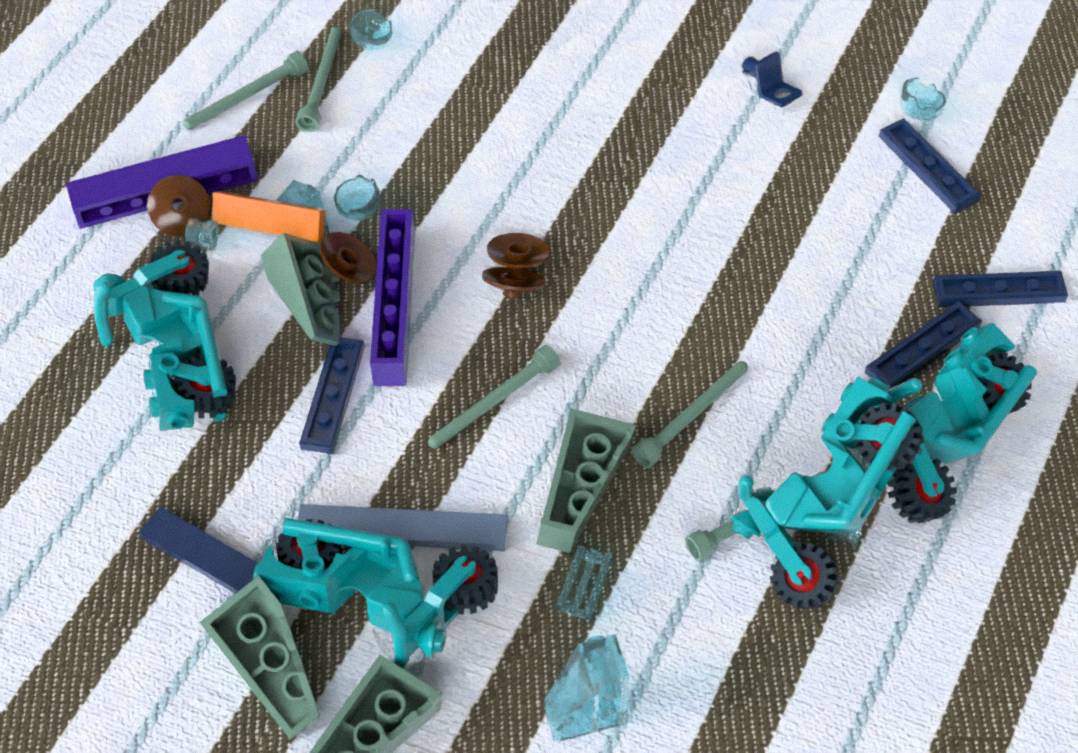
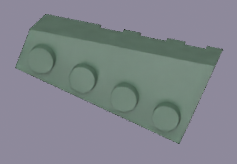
[536,409,637,553]
[309,655,443,753]

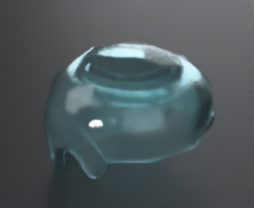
[349,10,393,51]
[900,77,947,120]
[334,174,381,221]

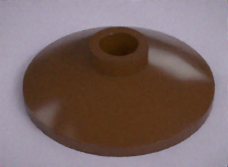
[147,175,210,237]
[319,232,377,284]
[487,233,550,270]
[482,267,546,298]

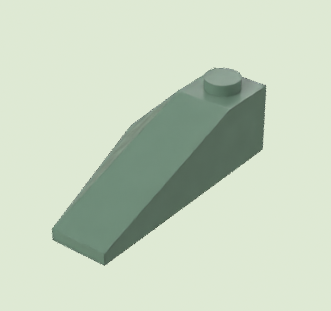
[261,233,340,346]
[199,576,320,740]

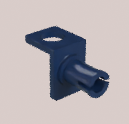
[742,51,802,107]

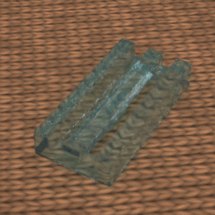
[556,545,612,621]

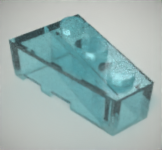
[542,634,629,743]

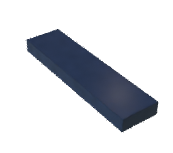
[879,118,980,214]
[933,271,1068,308]
[864,301,982,389]
[299,337,365,454]
[139,507,257,594]

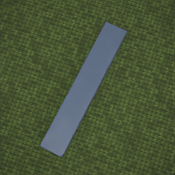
[298,504,508,551]

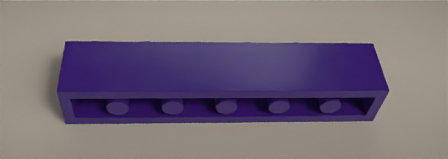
[65,135,258,229]
[370,209,415,386]

